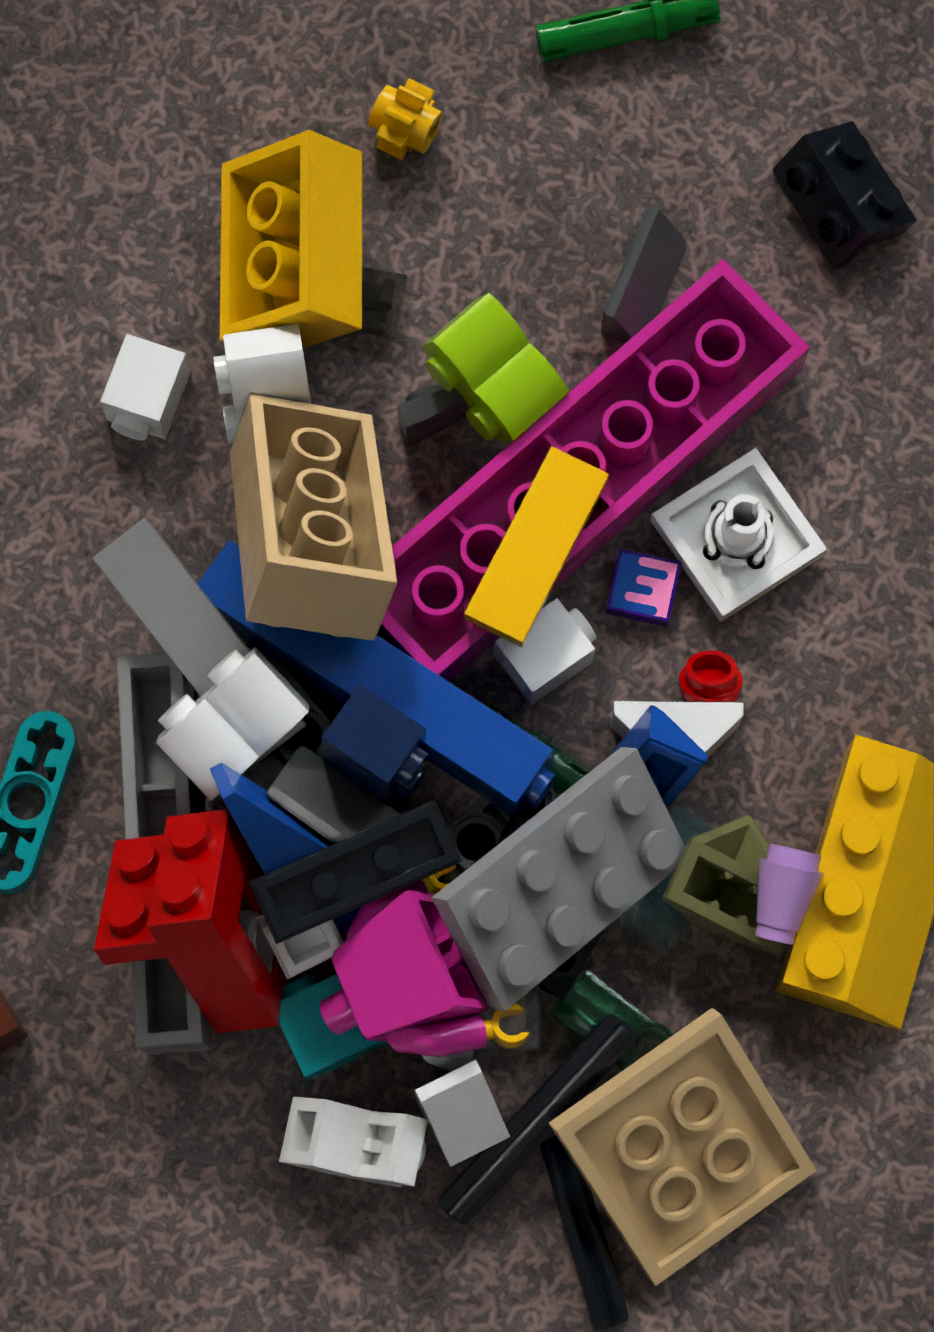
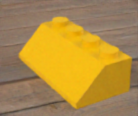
[775,734,934,1031]

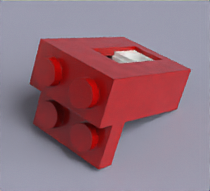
[94,809,285,1033]

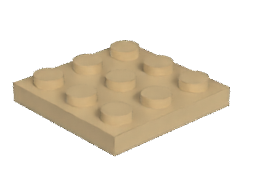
[549,1008,817,1286]

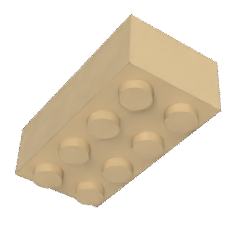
[230,393,397,641]

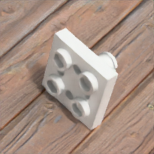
[650,448,827,622]

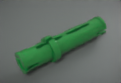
[535,0,721,63]

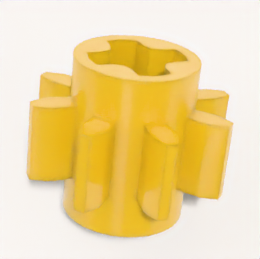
[368,78,443,160]

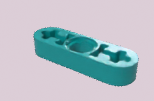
[0,711,78,894]

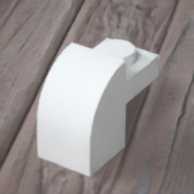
[279,1097,428,1188]

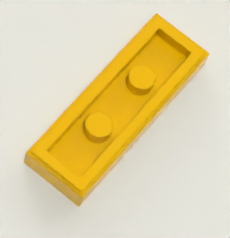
[464,446,609,647]

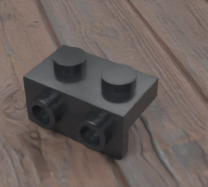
[773,121,917,268]

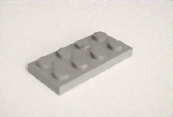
[431,747,685,1012]

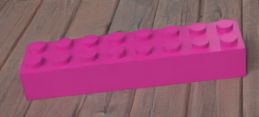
[377,259,810,682]

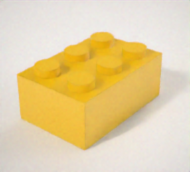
[219,130,362,348]

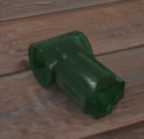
[552,969,674,1072]

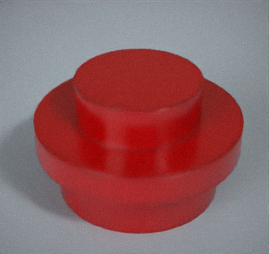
[679,650,743,702]

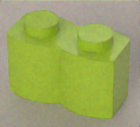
[422,293,569,444]

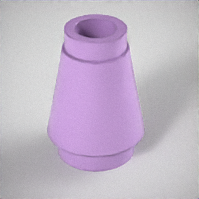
[755,843,824,945]

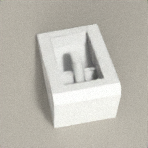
[611,701,744,758]
[415,1060,510,1167]

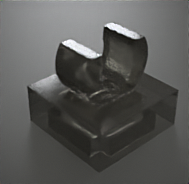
[355,267,407,340]

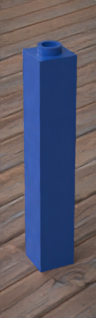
[198,540,557,816]

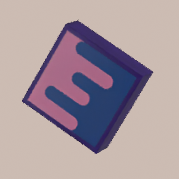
[606,549,681,627]

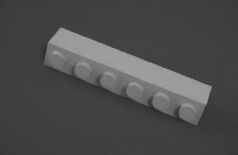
[117,653,213,1055]

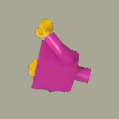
[320,865,530,1057]

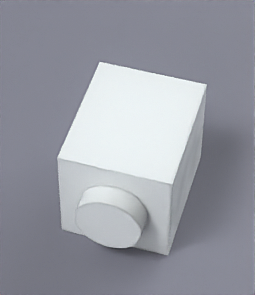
[100,334,191,441]
[494,598,597,705]

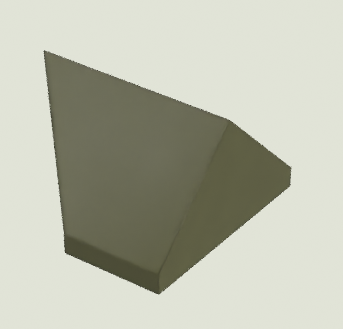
[663,815,785,956]

